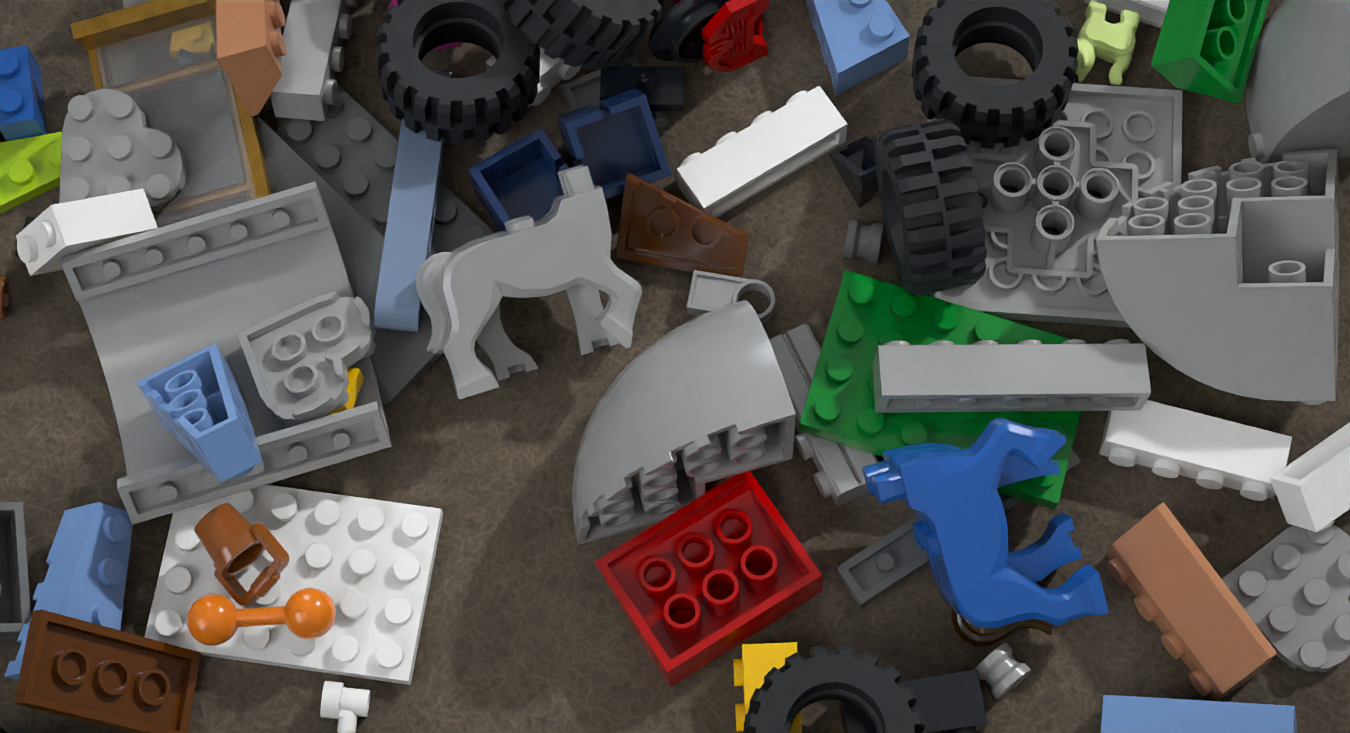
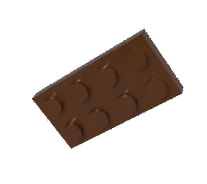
[14,609,201,733]

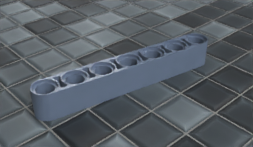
[374,69,453,332]

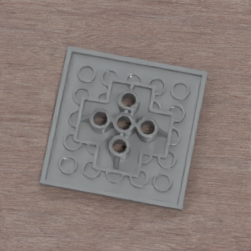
[925,76,1183,328]

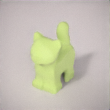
[1076,1,1140,86]

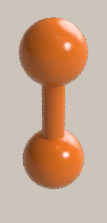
[187,588,336,646]

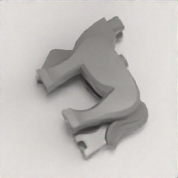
[416,165,642,399]

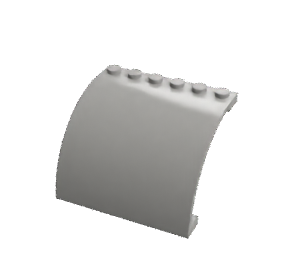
[61,181,391,525]

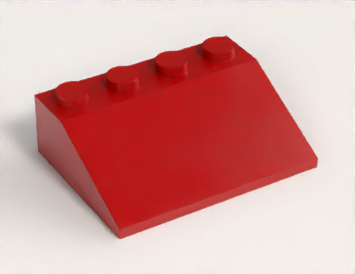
[595,471,822,687]

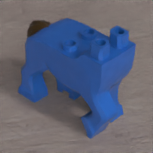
[862,418,1109,646]

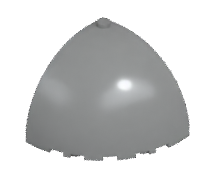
[1246,0,1350,164]
[1096,149,1339,405]
[572,300,796,545]

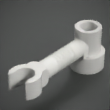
[320,681,370,733]

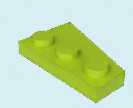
[0,132,62,214]

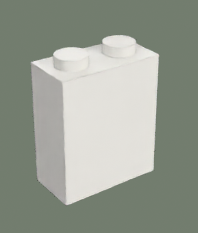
[16,188,158,276]

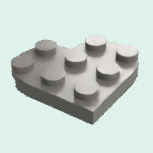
[59,88,188,212]
[236,291,376,428]
[1222,525,1350,672]

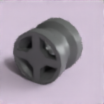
[843,218,884,265]

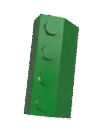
[1151,0,1269,103]

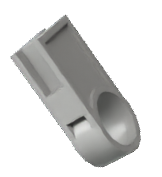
[686,270,775,324]

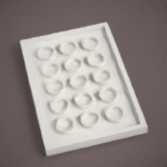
[145,485,443,685]

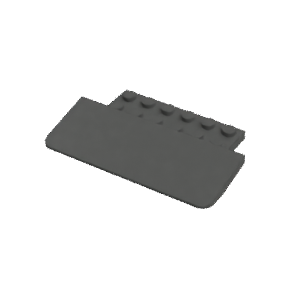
[165,84,495,407]

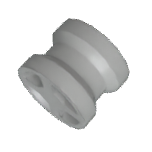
[974,643,1031,700]

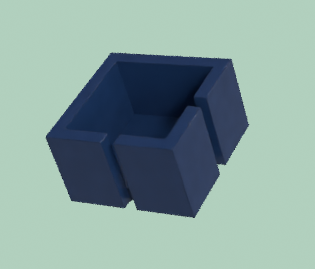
[556,89,672,199]
[468,128,569,232]

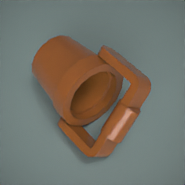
[194,503,289,606]

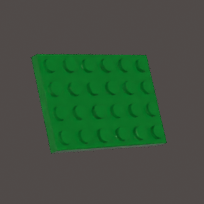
[797,270,1081,510]

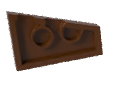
[615,173,749,278]

